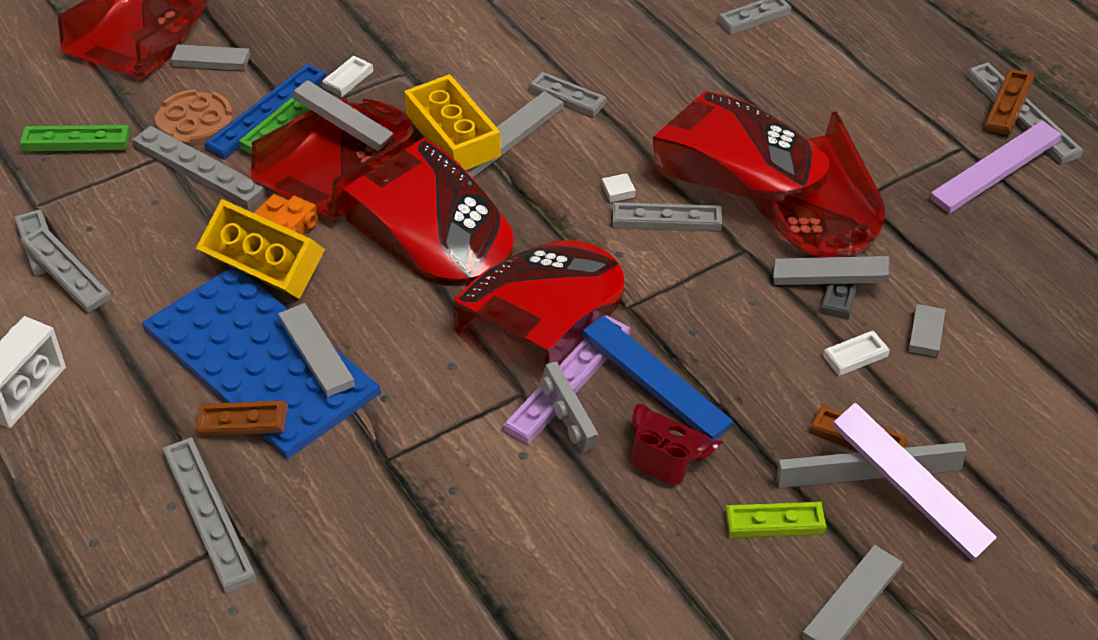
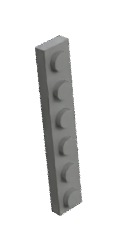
[132,126,267,209]

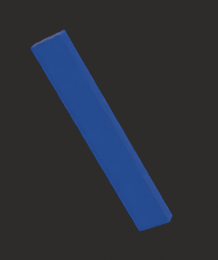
[204,64,327,160]
[582,315,733,440]

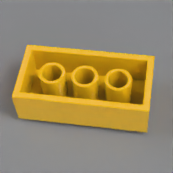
[404,74,501,174]
[196,199,325,299]

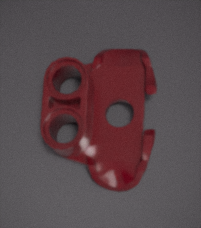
[629,403,723,484]

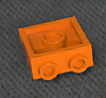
[254,194,318,235]

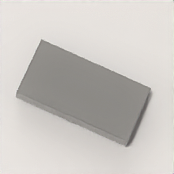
[908,304,946,358]

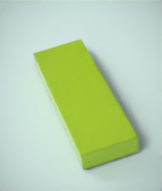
[726,502,826,538]

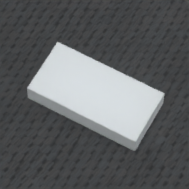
[322,56,373,97]
[823,331,890,376]

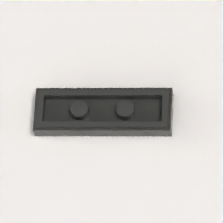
[820,249,866,320]

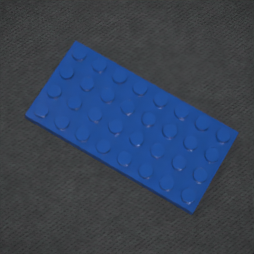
[142,267,381,459]

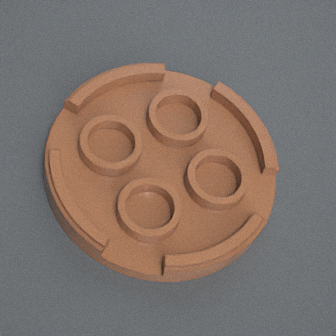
[154,89,233,146]

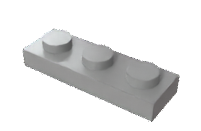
[540,361,598,454]

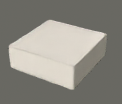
[602,173,636,203]

